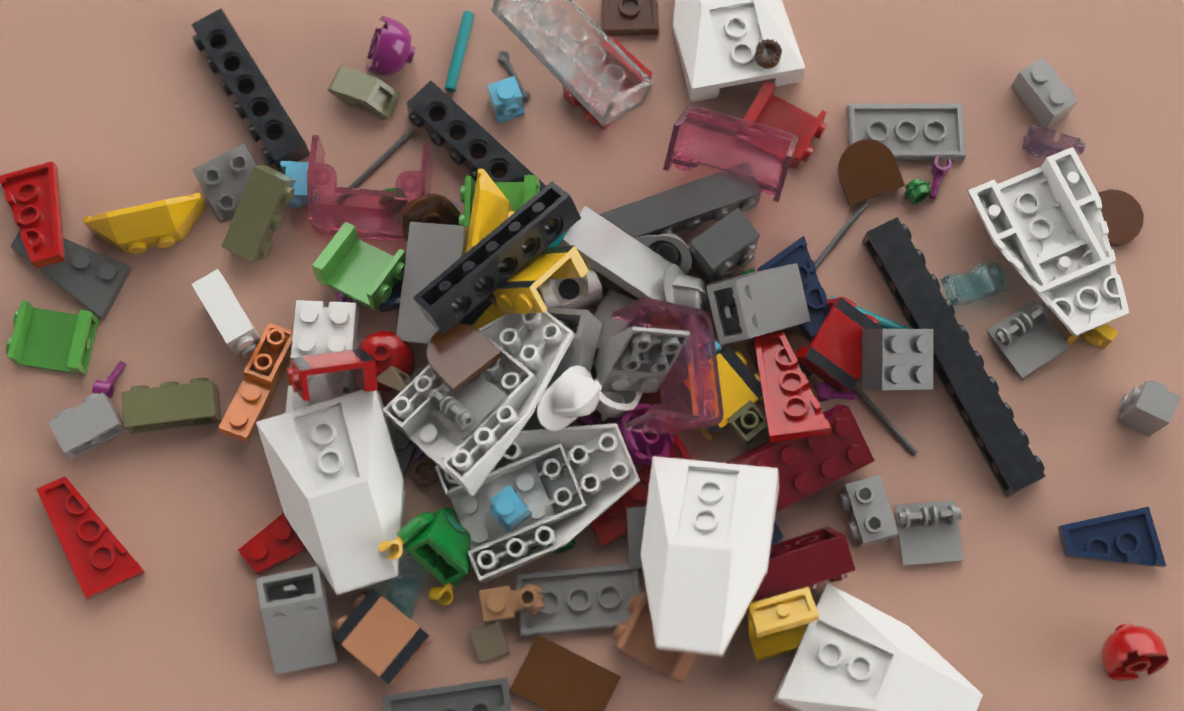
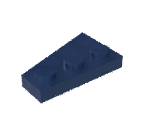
[757,236,831,340]
[1058,507,1166,568]

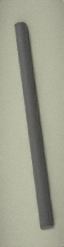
[336,129,415,202]
[814,201,868,269]
[853,384,918,456]

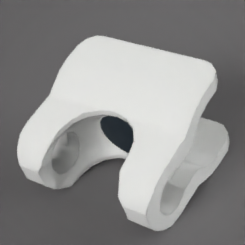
[536,265,603,310]

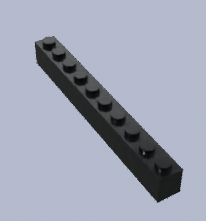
[862,217,1046,497]

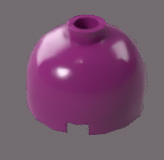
[366,16,416,76]
[616,404,674,466]

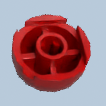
[357,330,415,392]
[1102,623,1169,681]

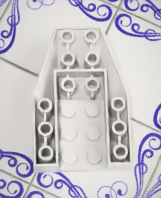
[672,0,805,102]
[383,311,574,496]
[256,389,404,595]
[435,423,640,583]
[641,456,779,656]
[773,583,983,711]

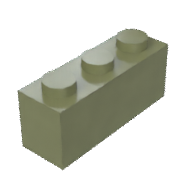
[221,165,296,262]
[121,378,221,434]

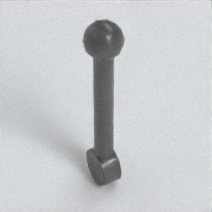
[498,51,531,102]

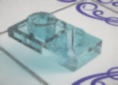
[940,262,1009,306]
[385,544,428,619]

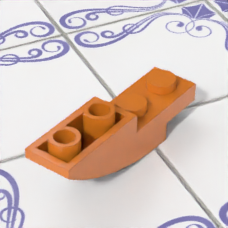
[218,322,293,443]

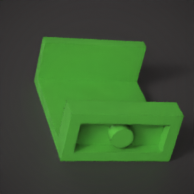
[459,175,540,227]
[312,221,406,311]
[6,300,100,376]

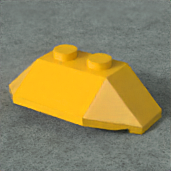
[465,169,516,253]
[83,193,207,254]

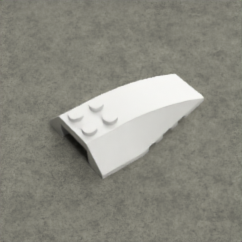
[967,147,1130,337]

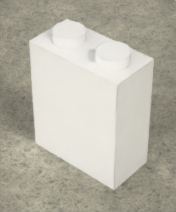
[192,269,260,359]

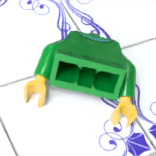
[378,507,471,605]

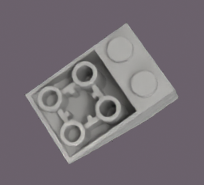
[706,263,811,345]
[538,307,602,403]
[594,327,690,393]
[256,566,338,675]

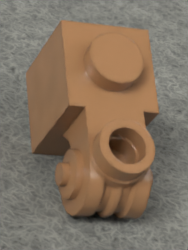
[479,583,545,625]

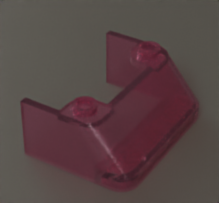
[663,106,799,202]
[307,135,433,241]
[612,297,724,435]

